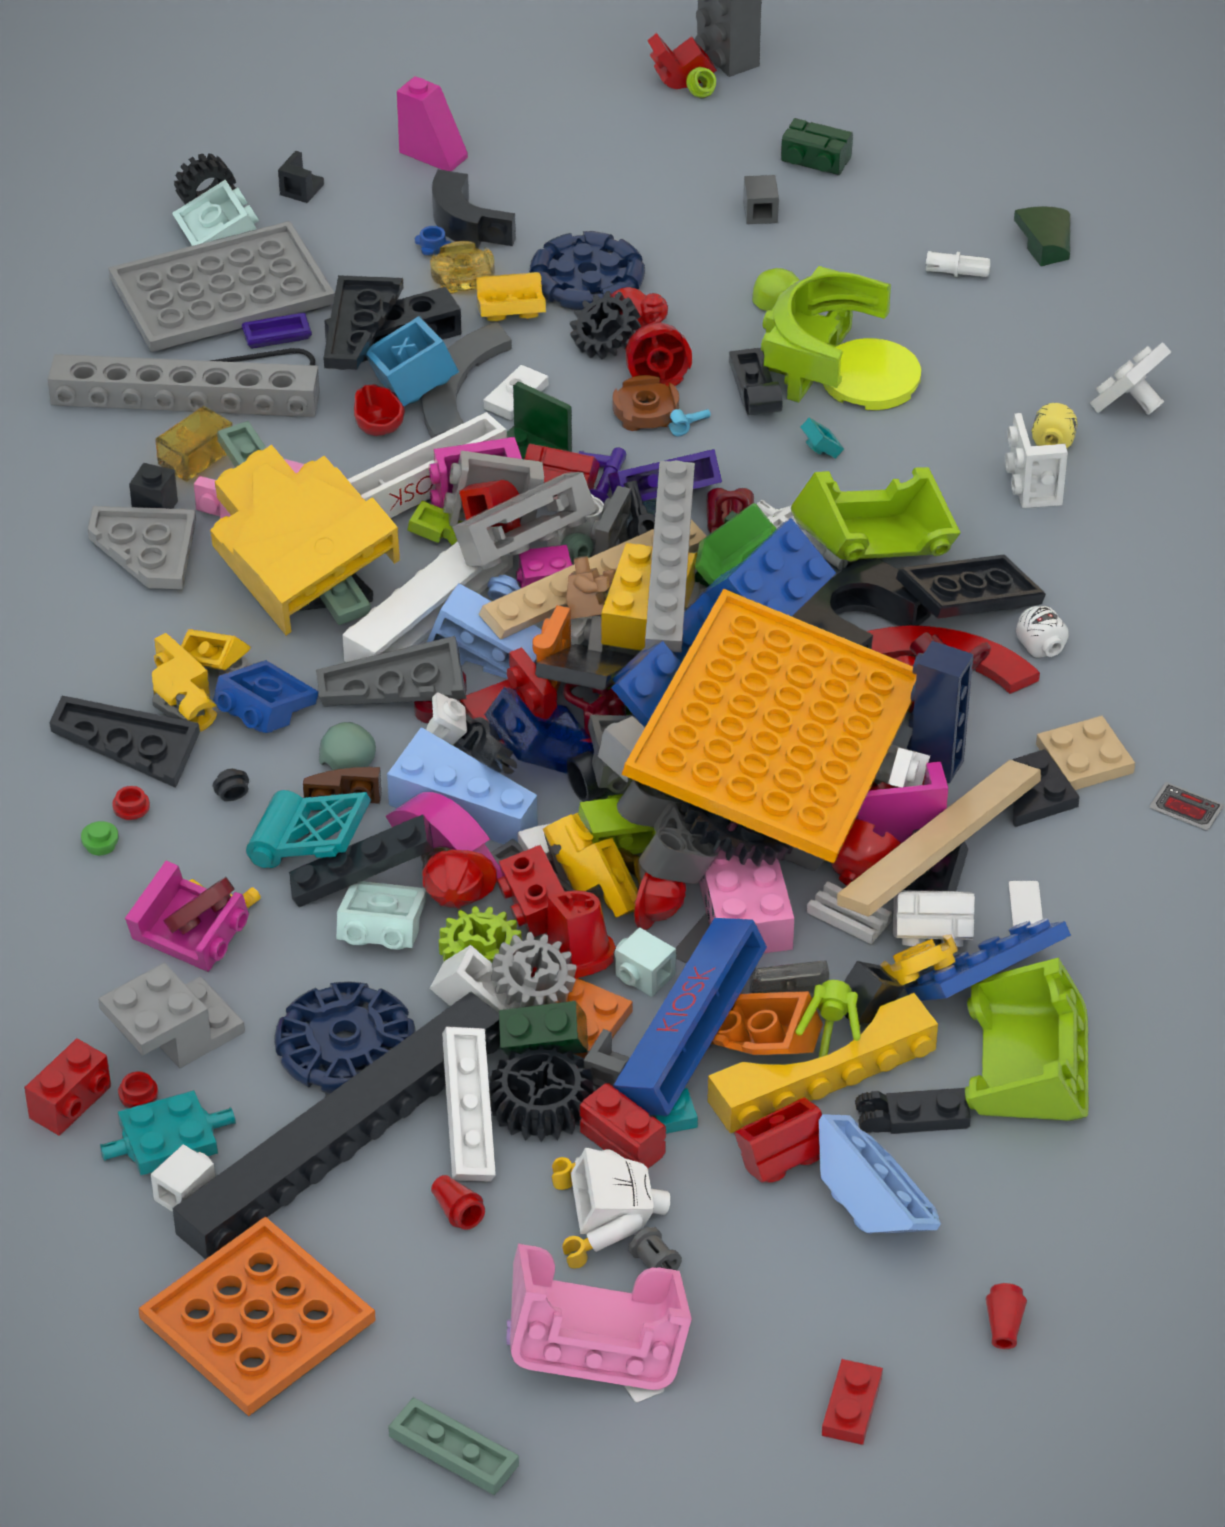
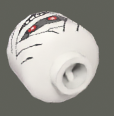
[1016,606,1069,658]

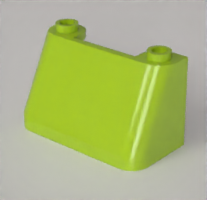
[791,467,961,561]
[965,957,1089,1121]

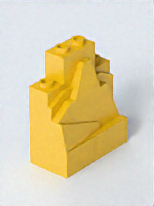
[210,444,400,635]

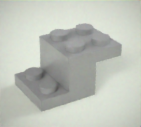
[98,962,245,1068]

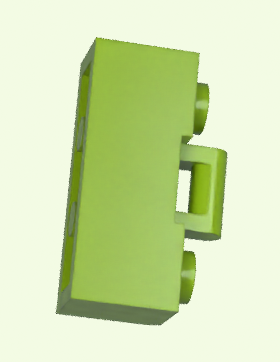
[578,794,656,854]

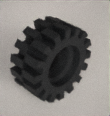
[174,153,236,205]

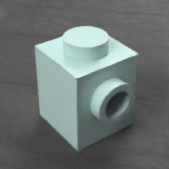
[614,927,676,997]

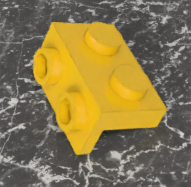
[476,272,546,321]

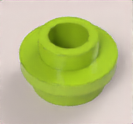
[686,67,716,98]

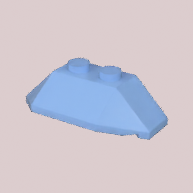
[819,1114,941,1234]

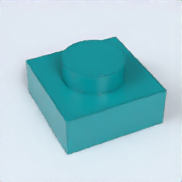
[800,417,844,459]
[652,1088,698,1134]

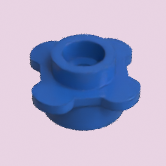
[415,226,451,255]

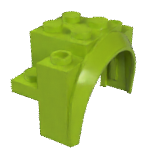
[761,266,891,403]

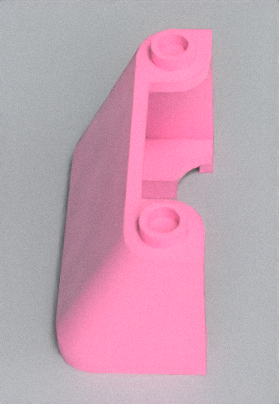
[510,1244,692,1390]

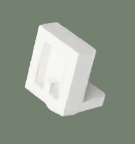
[426,692,467,745]

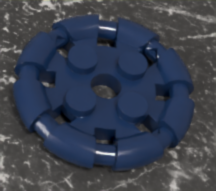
[529,231,645,310]
[274,981,416,1093]

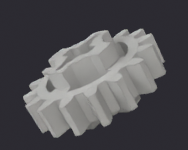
[491,932,577,1008]

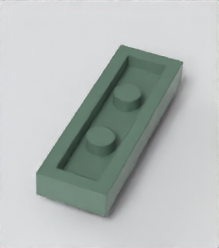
[388,1397,519,1496]

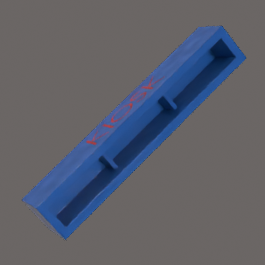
[613,918,767,1116]

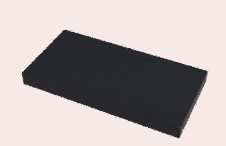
[896,554,1046,619]
[535,644,636,690]

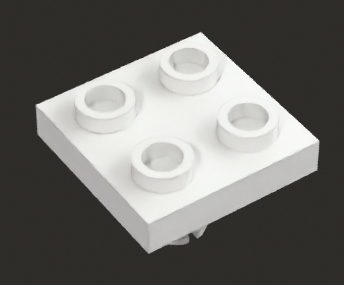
[1090,342,1171,415]

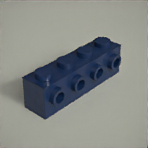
[907,641,973,784]

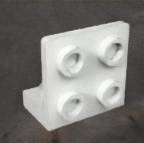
[1005,413,1068,508]

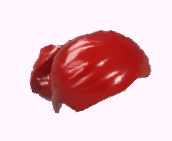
[612,287,668,327]
[354,384,405,437]

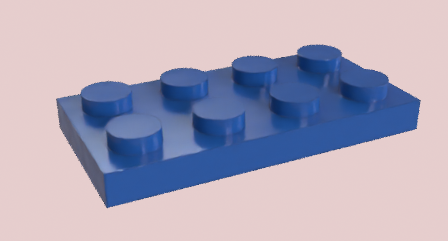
[905,918,1071,1001]

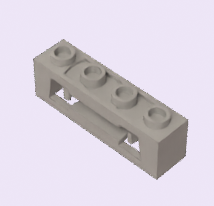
[452,472,597,569]

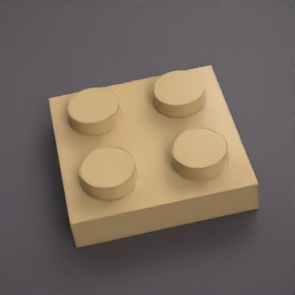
[1036,716,1135,790]

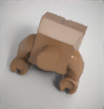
[566,556,616,619]

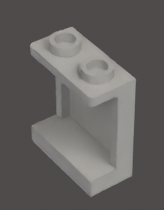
[443,451,544,526]

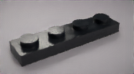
[289,814,434,907]

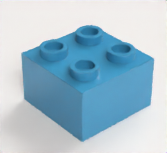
[365,316,459,406]

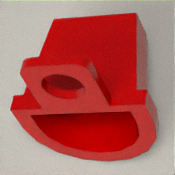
[531,890,616,979]

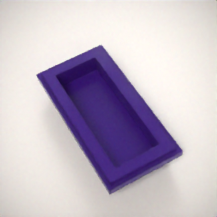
[242,313,312,349]

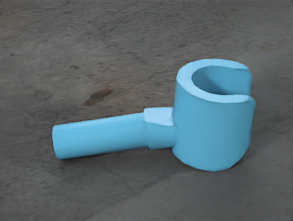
[668,409,711,436]

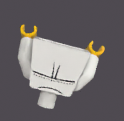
[551,1148,670,1269]

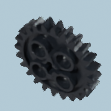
[680,800,794,866]

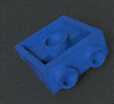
[213,660,319,733]

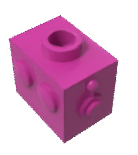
[516,545,573,588]

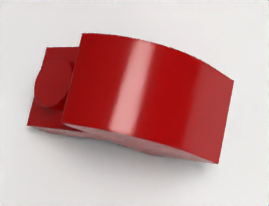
[647,33,717,89]
[459,480,521,534]

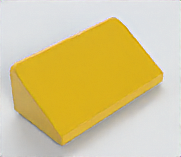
[181,629,251,671]

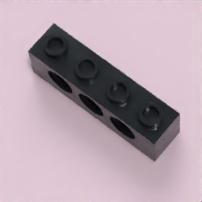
[324,287,462,362]

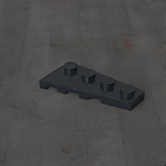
[323,275,404,370]
[49,695,200,788]

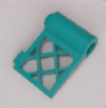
[246,790,371,868]

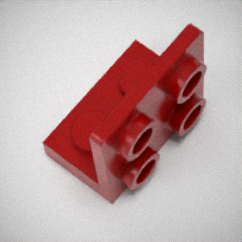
[460,647,557,743]

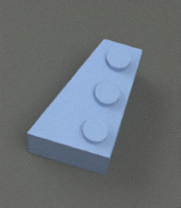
[427,583,542,679]

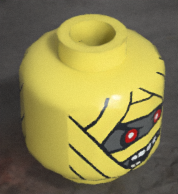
[1031,403,1078,449]

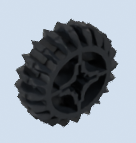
[489,1046,595,1143]

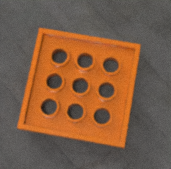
[138,1216,376,1416]

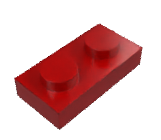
[822,1359,883,1445]

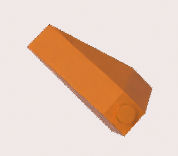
[666,991,823,1055]

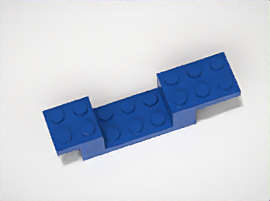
[611,518,836,727]

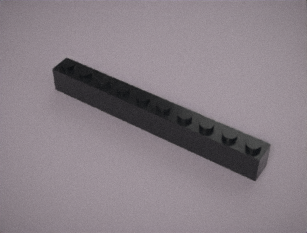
[172,992,500,1260]

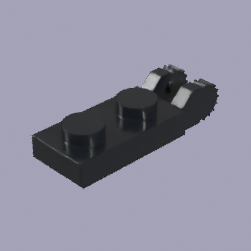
[855,1088,971,1134]

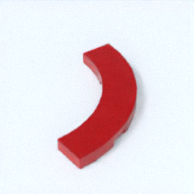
[867,626,1040,694]

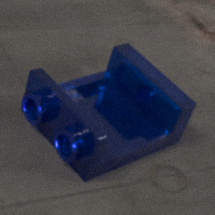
[484,687,594,774]

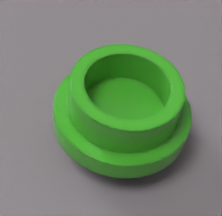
[81,821,119,856]

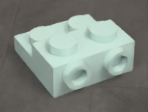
[172,180,259,246]
[336,881,427,950]

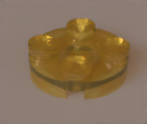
[430,241,495,294]

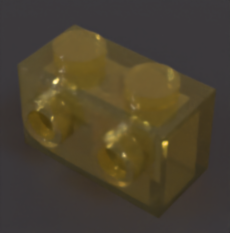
[155,406,233,482]

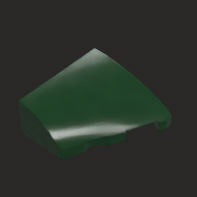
[1014,206,1070,266]

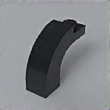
[432,169,516,249]

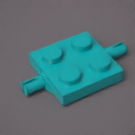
[100,1090,236,1175]

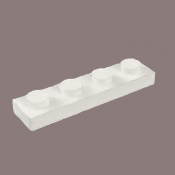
[442,1027,496,1182]

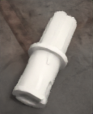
[926,251,991,277]

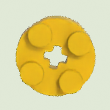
[880,934,958,985]

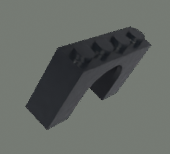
[792,558,931,649]

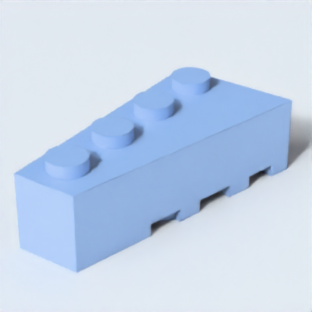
[387,727,538,844]

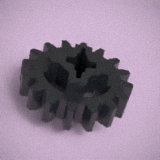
[570,291,641,359]

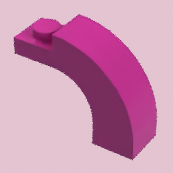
[385,792,502,878]

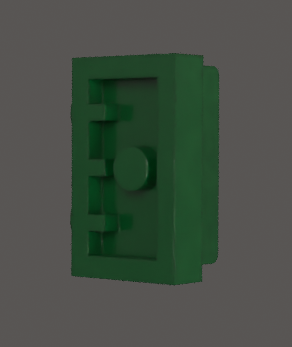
[507,381,572,459]

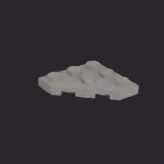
[88,506,196,589]

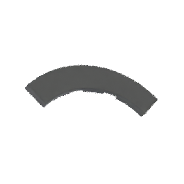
[422,322,512,438]

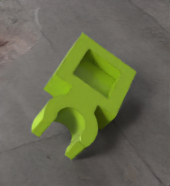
[407,501,463,545]

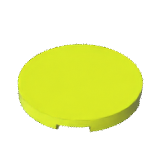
[823,338,921,410]

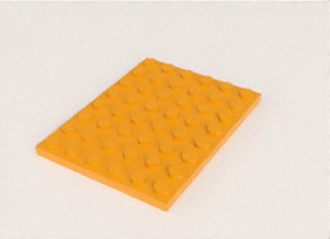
[621,589,916,864]

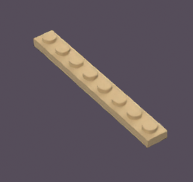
[479,519,707,640]

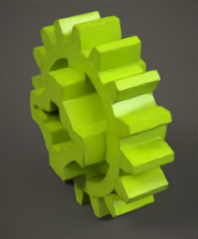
[438,906,522,963]

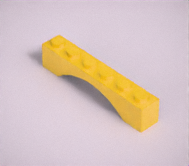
[707,993,938,1134]

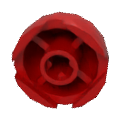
[625,322,692,387]
[830,819,901,886]

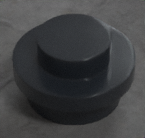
[212,768,249,801]

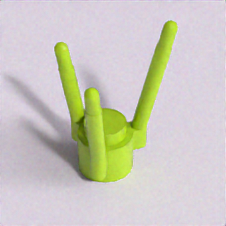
[796,980,861,1058]

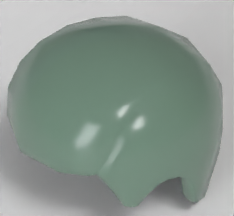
[319,722,376,770]

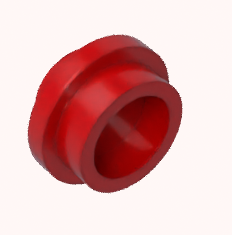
[112,786,150,820]
[118,1071,158,1108]

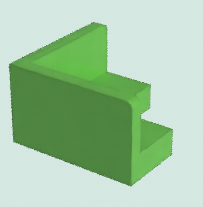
[695,503,777,585]

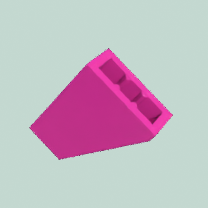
[397,76,468,171]

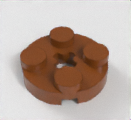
[613,375,679,431]

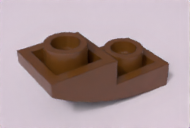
[303,767,382,811]

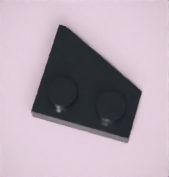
[1013,749,1080,827]

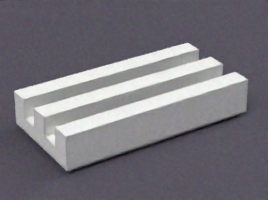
[807,881,892,944]

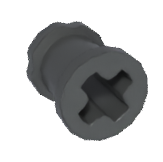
[628,1227,682,1270]

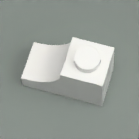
[429,945,520,1013]

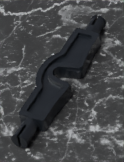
[458,712,517,774]

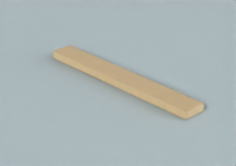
[837,760,1041,917]

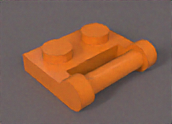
[532,605,571,691]

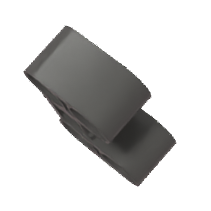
[617,780,719,884]

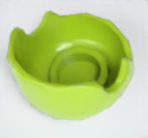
[752,268,800,311]

